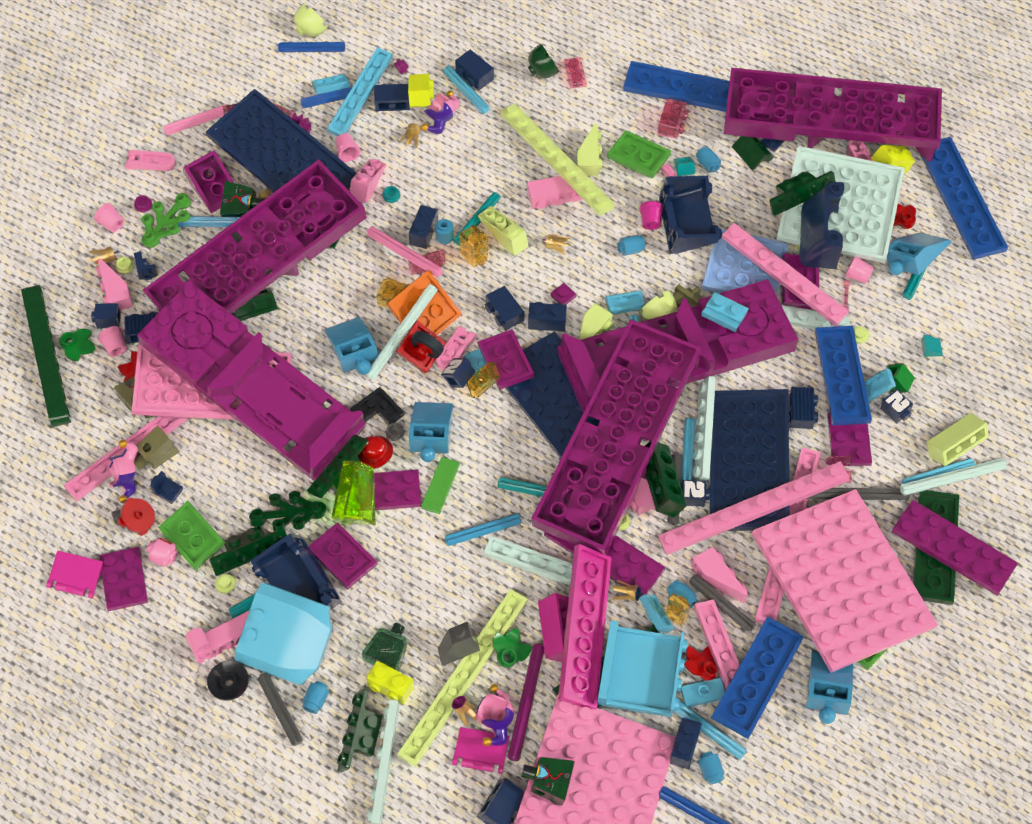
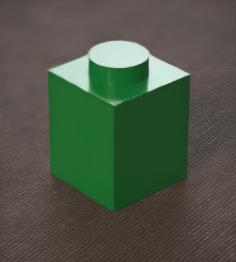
[887,363,915,393]

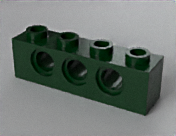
[645,441,687,518]

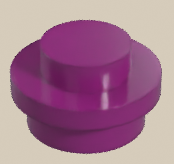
[394,58,409,75]
[134,195,152,212]

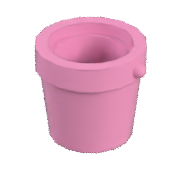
[335,133,360,162]
[94,203,124,233]
[845,257,874,284]
[98,326,127,357]

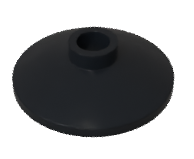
[207,661,249,701]

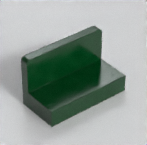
[732,136,774,170]

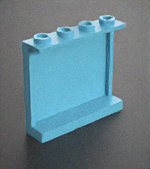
[597,620,687,718]

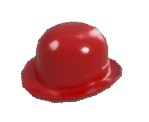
[358,435,394,469]

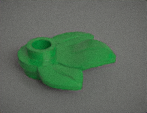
[59,329,95,362]
[493,628,532,668]

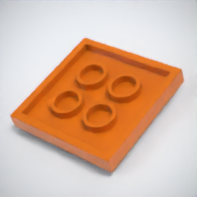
[386,270,462,335]

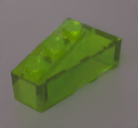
[331,461,376,525]

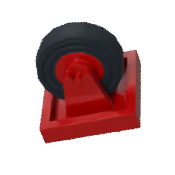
[395,320,447,373]

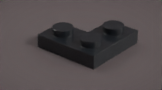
[350,387,404,425]

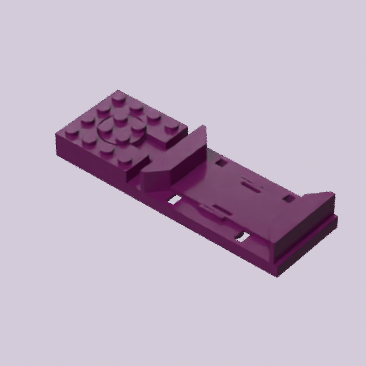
[724,67,942,161]
[143,159,367,314]
[557,279,799,413]
[137,282,366,481]
[531,319,702,555]

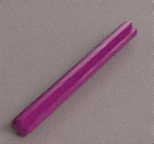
[507,644,544,761]

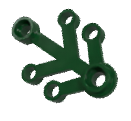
[249,491,327,532]

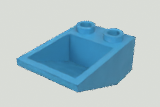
[887,232,951,275]
[324,317,378,375]
[409,402,453,462]
[806,651,853,724]

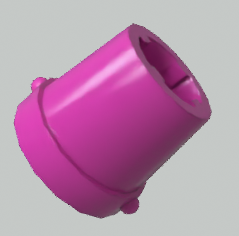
[639,201,663,230]

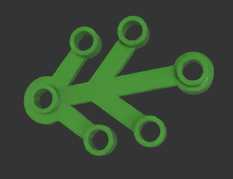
[141,193,191,248]

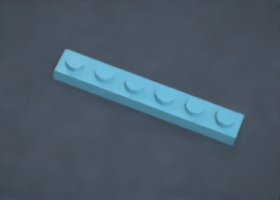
[327,47,393,136]

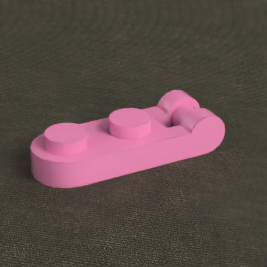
[125,150,176,171]
[436,326,477,371]

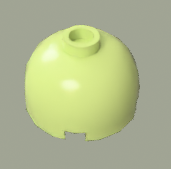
[294,3,328,37]
[639,290,677,325]

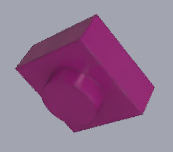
[550,283,576,305]

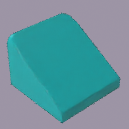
[673,156,695,176]
[921,335,943,357]

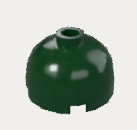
[528,44,559,79]

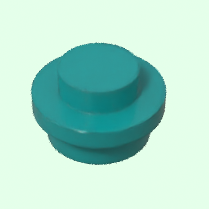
[382,186,400,203]

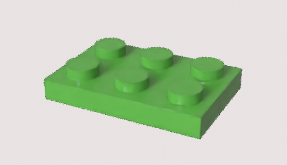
[607,130,671,179]
[158,500,226,570]

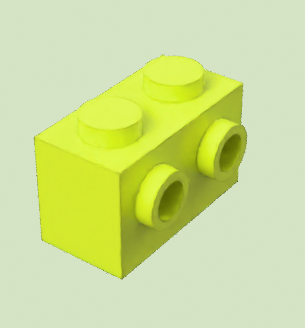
[408,73,434,107]
[871,145,915,173]
[366,661,414,705]

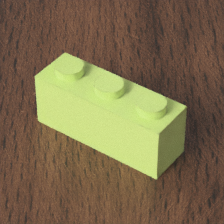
[927,413,989,466]

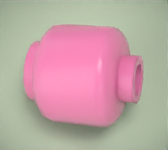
[146,538,178,567]

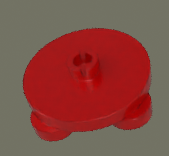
[118,498,155,536]

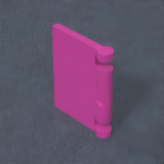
[46,550,104,599]
[452,727,510,774]

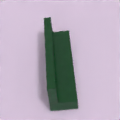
[232,287,278,321]

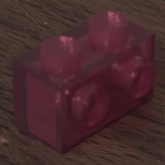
[657,99,689,140]

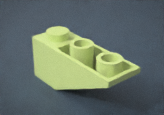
[577,124,602,176]
[477,206,528,256]
[579,303,613,340]

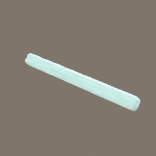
[366,284,438,380]
[900,458,1007,496]

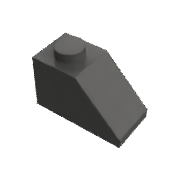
[438,621,480,666]

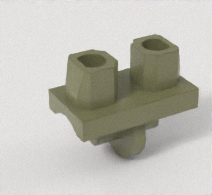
[673,284,704,308]

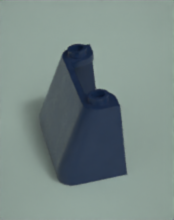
[659,176,722,254]
[799,182,844,269]
[250,533,341,609]

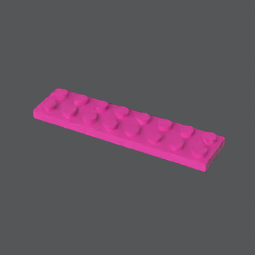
[558,544,612,709]

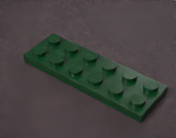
[913,490,959,605]

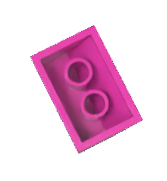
[538,593,569,662]

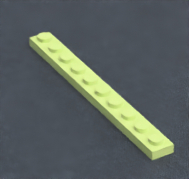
[501,104,614,216]
[398,589,528,768]

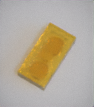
[467,361,500,398]
[666,593,690,626]

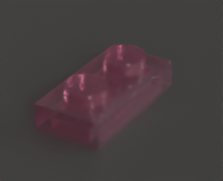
[564,57,587,89]
[408,249,446,275]

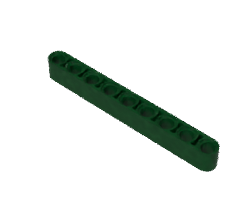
[21,284,71,428]

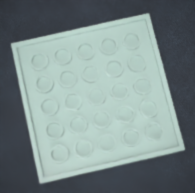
[776,146,905,263]

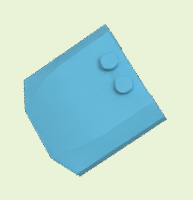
[235,582,333,685]

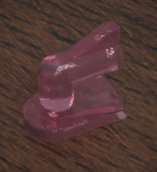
[825,455,852,483]

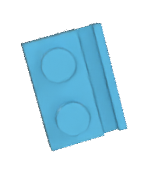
[701,292,749,332]

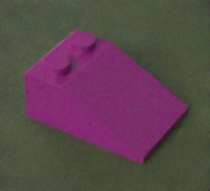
[183,150,234,213]

